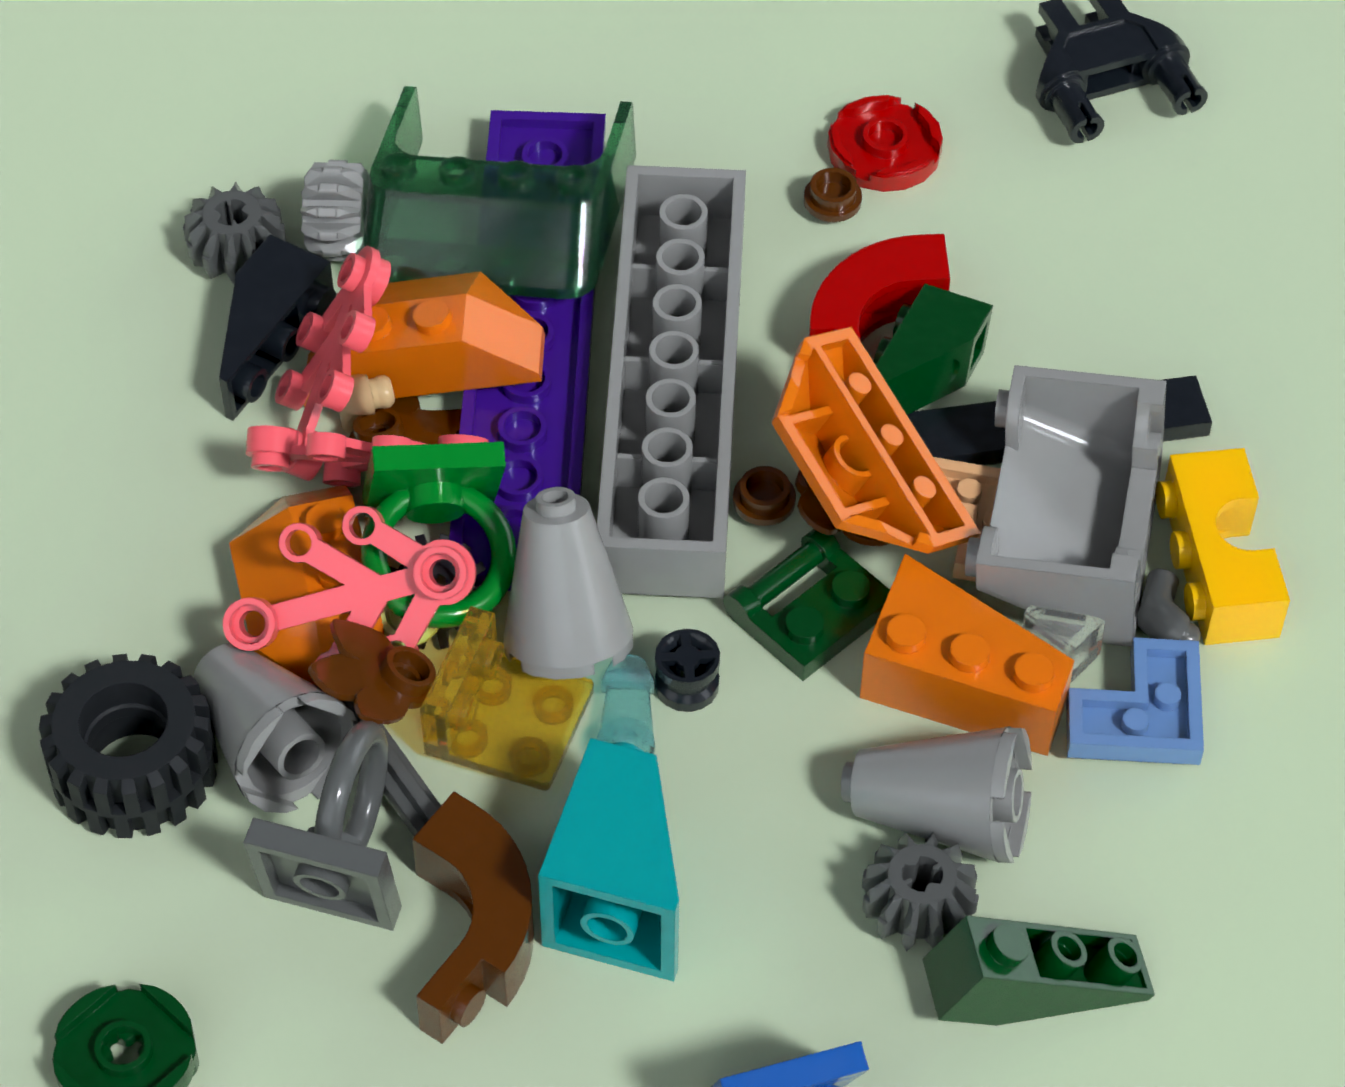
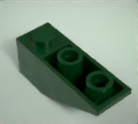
[873,284,993,415]
[922,915,1155,1026]

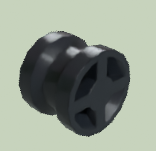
[655,629,720,712]

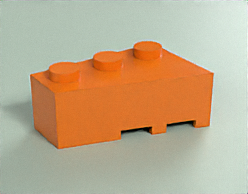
[860,554,1075,756]

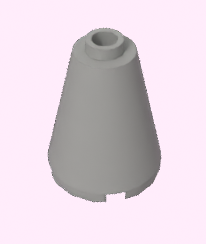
[503,487,633,680]
[193,643,357,813]
[841,726,1032,863]

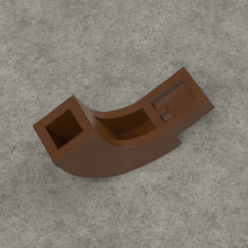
[412,791,534,1044]

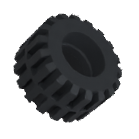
[39,653,218,838]

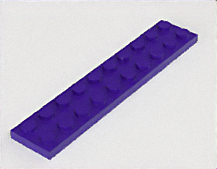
[446,110,606,591]

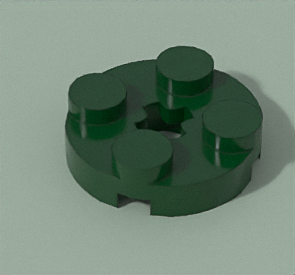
[52,984,199,1087]

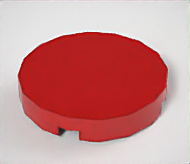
[827,95,943,192]

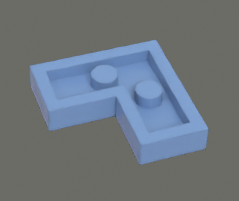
[1066,637,1204,765]

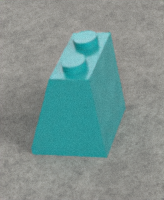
[538,738,679,982]

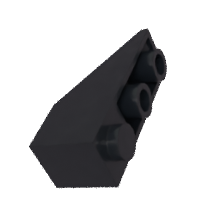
[219,234,336,421]

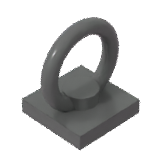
[243,721,402,931]

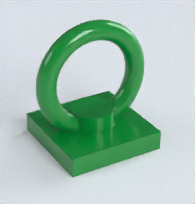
[360,442,517,628]

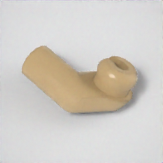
[339,374,395,433]

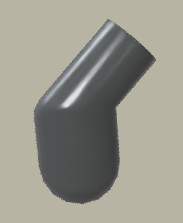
[1137,569,1200,641]

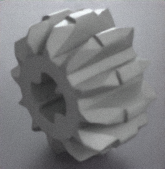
[300,160,374,261]

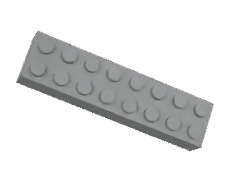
[597,165,746,598]

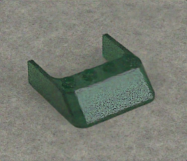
[363,86,636,299]

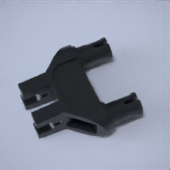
[1035,0,1208,143]

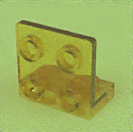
[420,606,594,791]

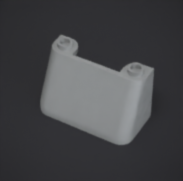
[965,365,1167,647]

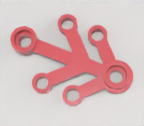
[275,246,391,481]
[246,425,489,487]
[222,506,477,661]

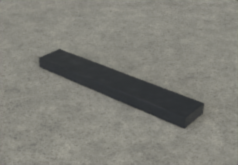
[907,375,1212,465]

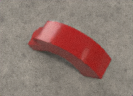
[809,234,950,343]

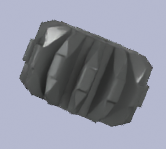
[183,182,286,284]
[862,832,979,952]

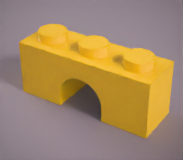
[1156,448,1290,645]

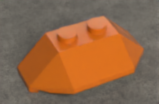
[304,271,545,407]
[771,327,981,554]
[229,485,384,686]

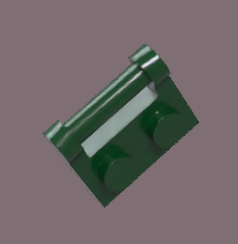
[723,529,890,681]

